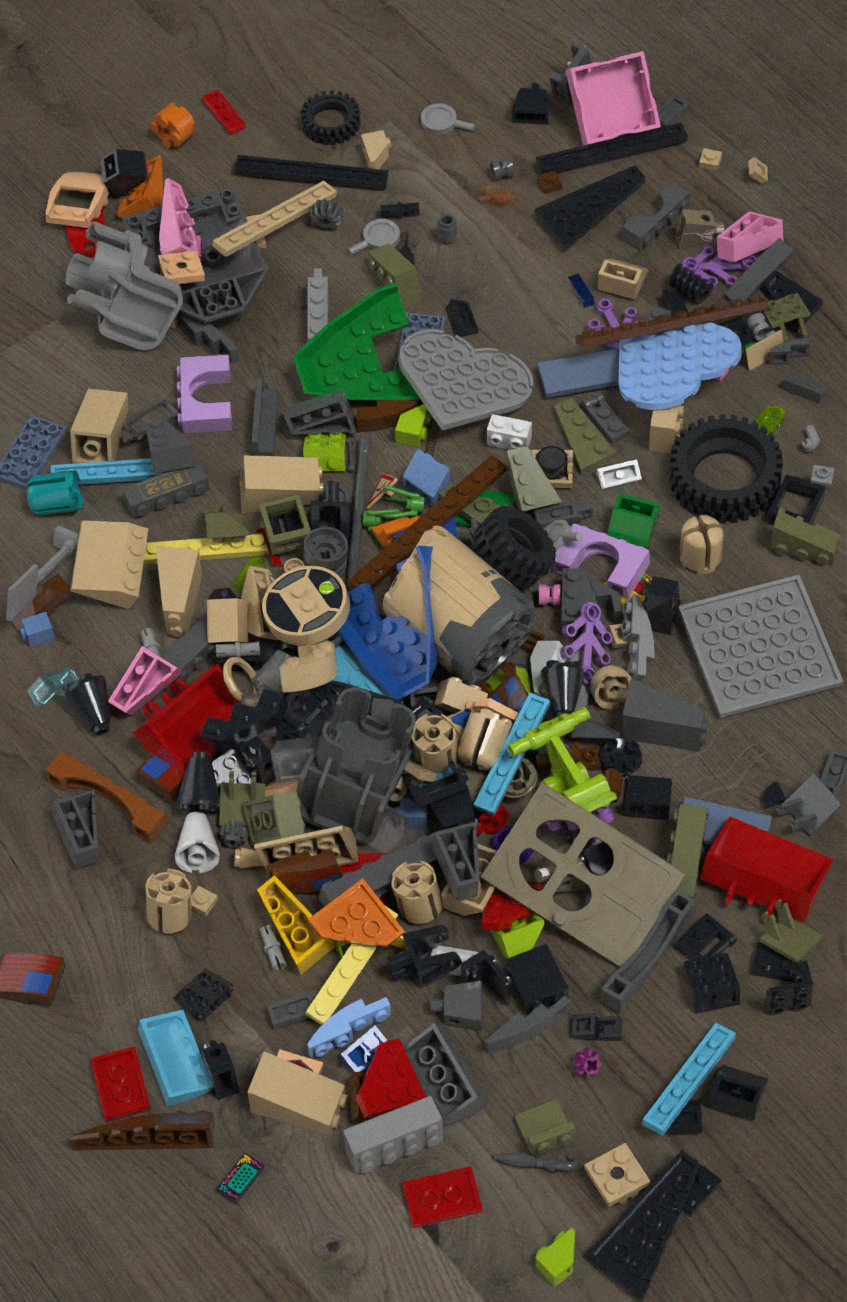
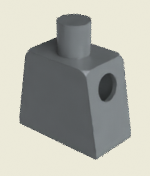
[430,981,482,1031]

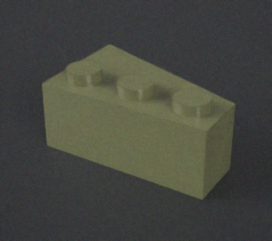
[368,243,423,309]
[771,507,840,566]

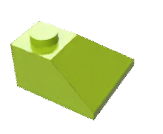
[490,913,545,959]

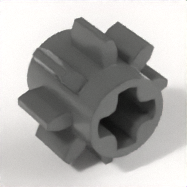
[220,820,248,848]

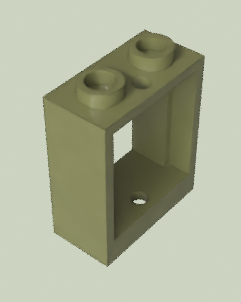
[259,495,311,555]

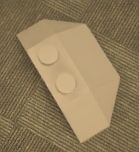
[241,566,279,640]

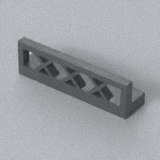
[252,378,279,456]

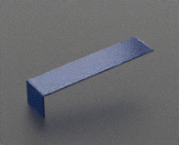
[568,274,595,308]

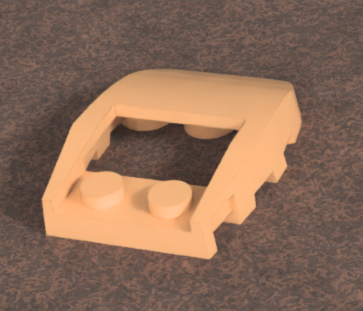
[45,172,111,228]

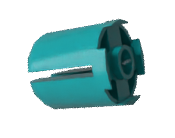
[27,470,83,516]

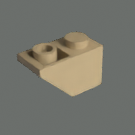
[434,677,488,713]

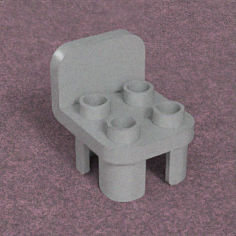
[65,221,183,350]

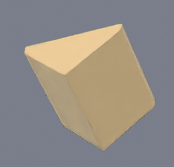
[207,598,248,643]

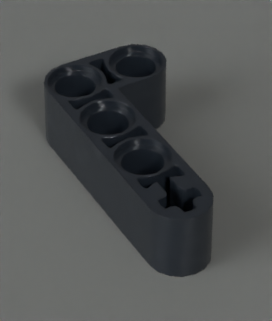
[218,641,299,671]

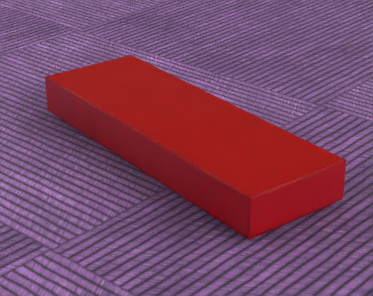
[202,89,246,136]

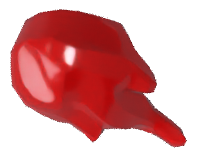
[477,804,509,835]

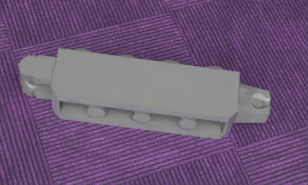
[307,268,329,341]

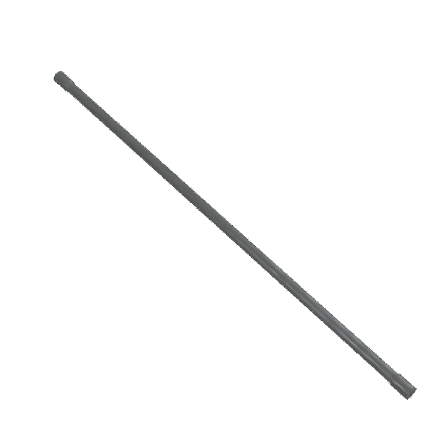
[323,436,371,830]

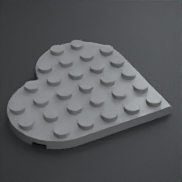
[398,329,533,430]

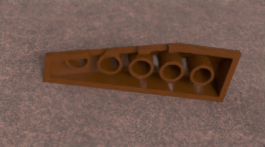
[70,1110,215,1150]

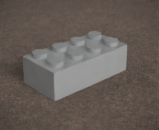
[343,1096,443,1175]

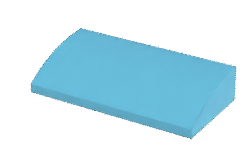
[137,1010,213,1107]

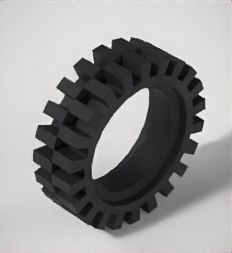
[301,90,360,145]

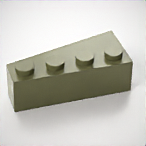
[667,803,709,899]

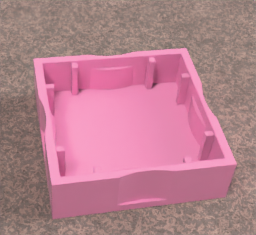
[566,51,661,146]

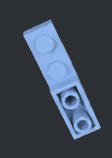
[307,997,391,1059]

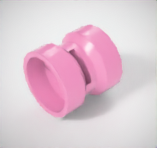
[539,584,560,606]

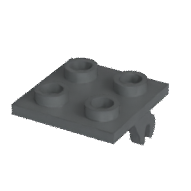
[776,773,843,836]

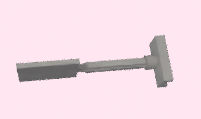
[6,526,79,621]

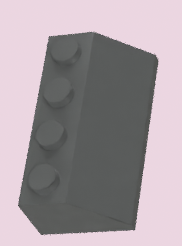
[404,1023,490,1126]

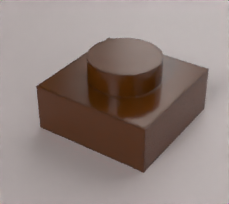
[537,170,563,194]

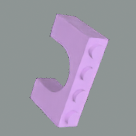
[177,355,232,434]
[552,524,650,600]

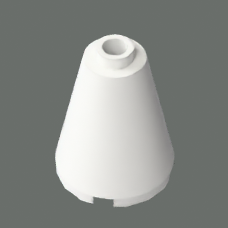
[175,812,220,873]

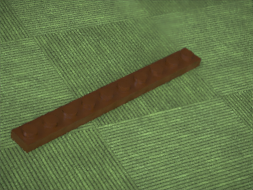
[575,295,768,348]
[348,455,507,590]

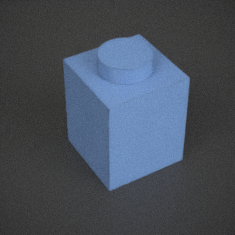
[20,612,55,648]
[396,798,428,829]

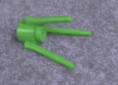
[380,485,424,519]
[363,509,401,532]

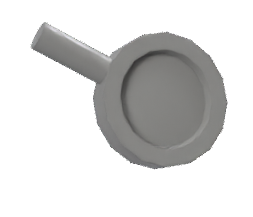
[421,103,475,135]
[348,219,400,256]
[543,519,583,550]

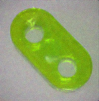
[755,405,785,435]
[235,555,265,592]

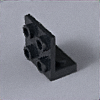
[625,775,672,819]
[461,950,512,1006]
[684,953,740,1014]
[765,960,814,1014]

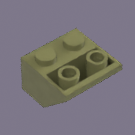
[205,504,249,541]

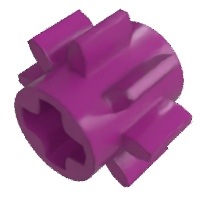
[571,1047,602,1079]

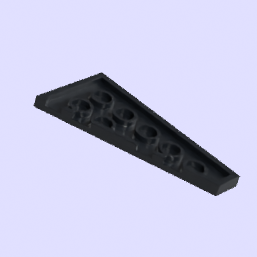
[535,165,645,252]
[587,1150,700,1302]

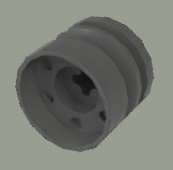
[303,527,348,578]

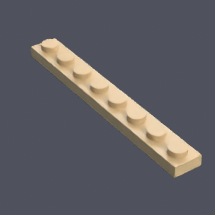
[212,181,337,257]

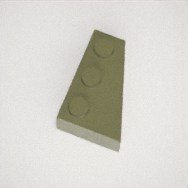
[504,446,562,512]

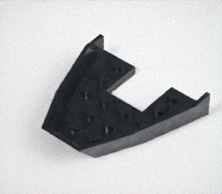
[268,680,405,778]

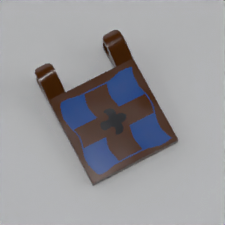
[477,661,528,726]

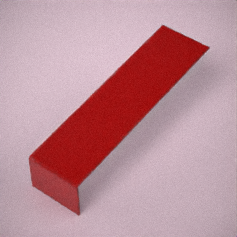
[255,528,283,566]

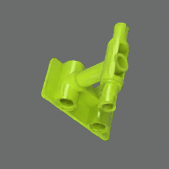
[507,706,617,813]

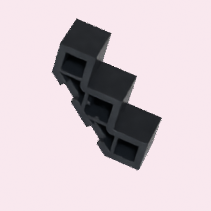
[200,689,288,752]
[561,821,613,876]

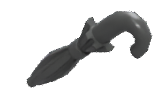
[494,1153,580,1173]

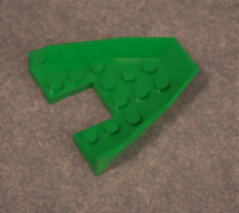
[293,283,421,400]

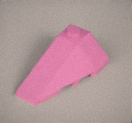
[159,178,205,260]

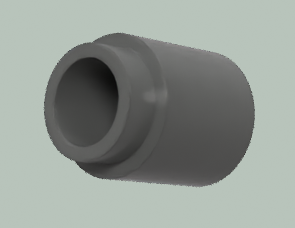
[437,214,457,243]
[202,233,222,262]

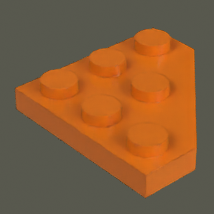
[308,878,405,947]

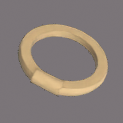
[223,657,261,704]

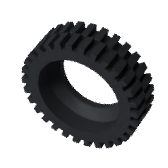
[669,414,783,524]

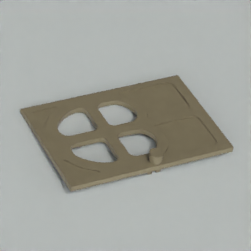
[480,782,686,968]

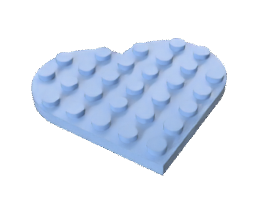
[619,323,742,410]

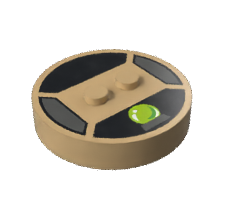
[262,566,350,646]

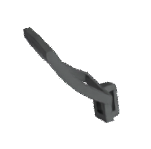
[122,399,181,443]

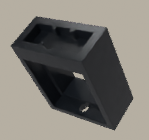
[767,474,825,526]

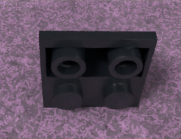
[100,149,148,197]
[709,1065,768,1121]

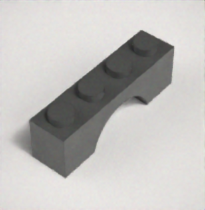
[622,181,690,251]

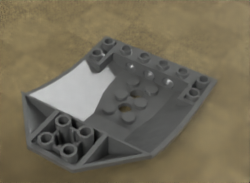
[122,186,270,323]

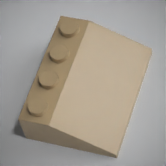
[70,521,148,610]
[254,826,358,878]

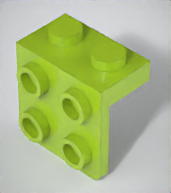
[303,432,346,471]

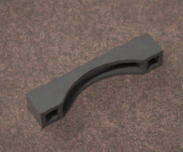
[601,889,696,1013]

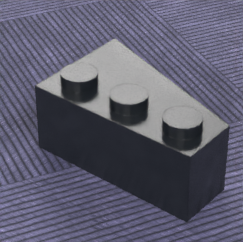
[644,576,681,635]

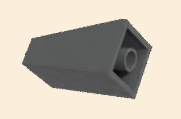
[622,679,708,752]

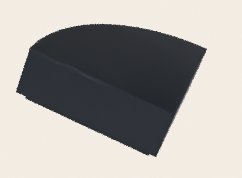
[763,781,786,809]

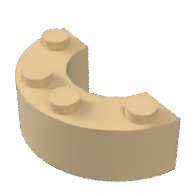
[280,640,338,692]

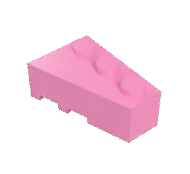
[717,211,783,262]
[108,646,184,715]

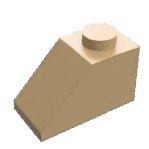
[361,130,391,169]

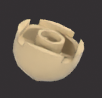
[590,665,632,710]

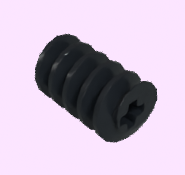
[669,263,713,303]

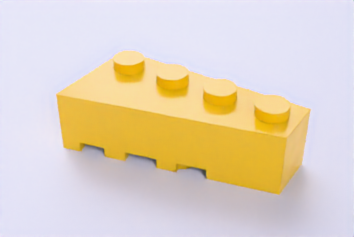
[257,876,336,975]

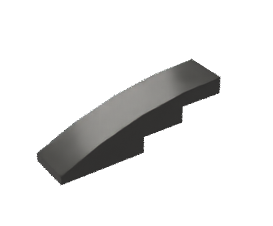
[724,238,794,301]
[177,311,239,364]
[543,710,620,738]
[485,996,571,1054]

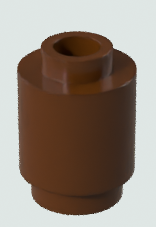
[601,769,623,803]

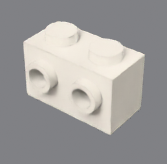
[487,414,532,450]

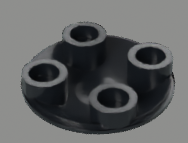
[599,738,642,775]

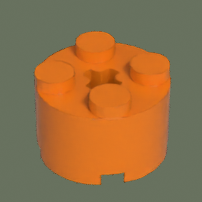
[150,102,196,148]

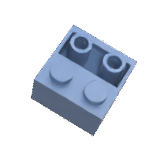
[403,449,450,508]

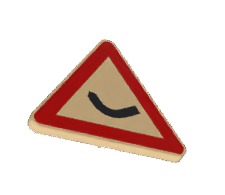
[365,473,398,509]

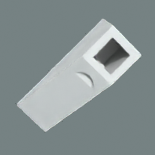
[530,641,568,699]

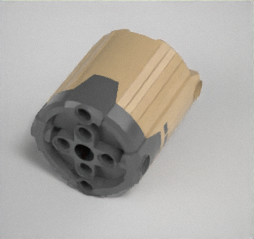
[381,525,535,686]

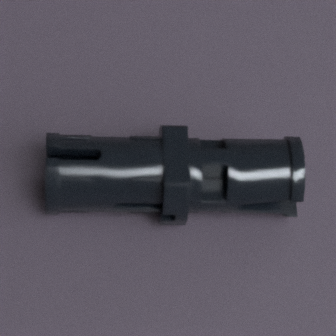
[380,202,420,217]

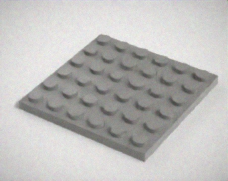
[678,575,844,718]

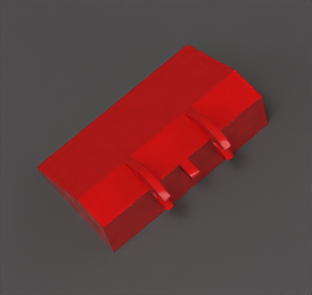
[132,664,250,774]
[700,816,834,923]

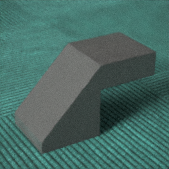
[590,579,623,624]

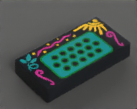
[217,1153,265,1204]

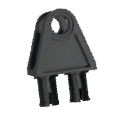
[311,481,352,545]
[387,925,462,988]

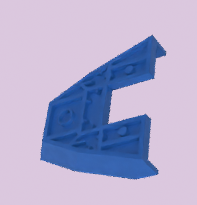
[337,546,437,700]

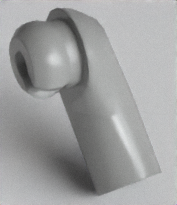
[802,425,820,452]

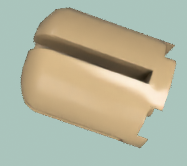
[680,515,724,575]
[457,709,513,771]
[412,714,458,773]
[391,861,443,925]
[146,869,192,934]

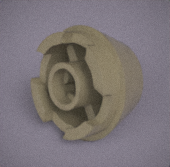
[505,758,537,799]

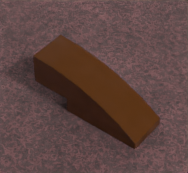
[357,400,418,433]
[10,573,72,634]

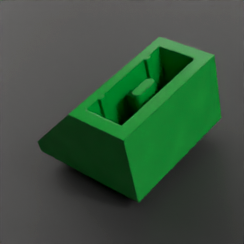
[607,493,660,549]

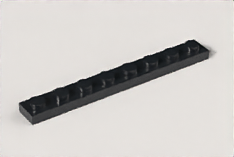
[536,122,688,174]
[234,155,389,190]

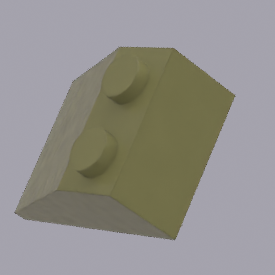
[243,791,305,846]

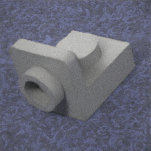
[811,465,835,490]

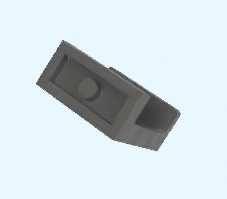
[549,42,591,104]

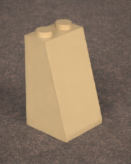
[70,389,129,464]
[239,455,323,514]
[156,546,202,637]
[248,1052,348,1136]

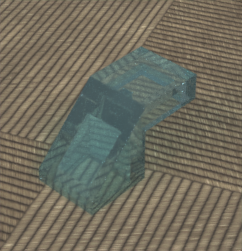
[27,666,79,708]

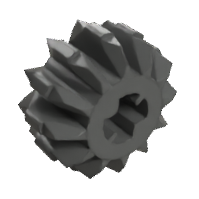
[310,198,343,230]

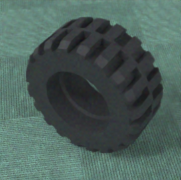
[474,506,556,587]

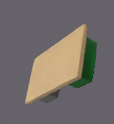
[744,330,784,371]

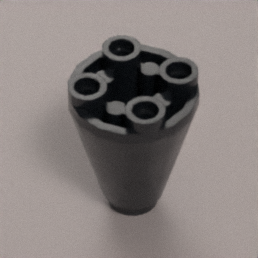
[541,660,584,718]
[63,673,110,736]
[176,752,220,812]

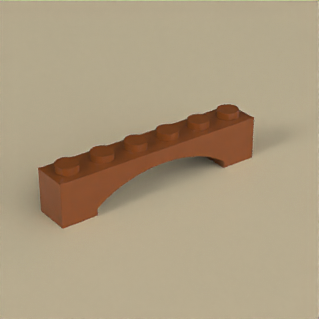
[45,751,167,844]

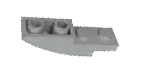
[621,594,654,681]

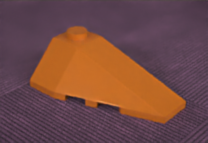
[116,155,163,218]

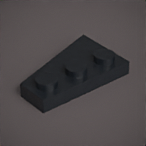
[764,270,823,331]

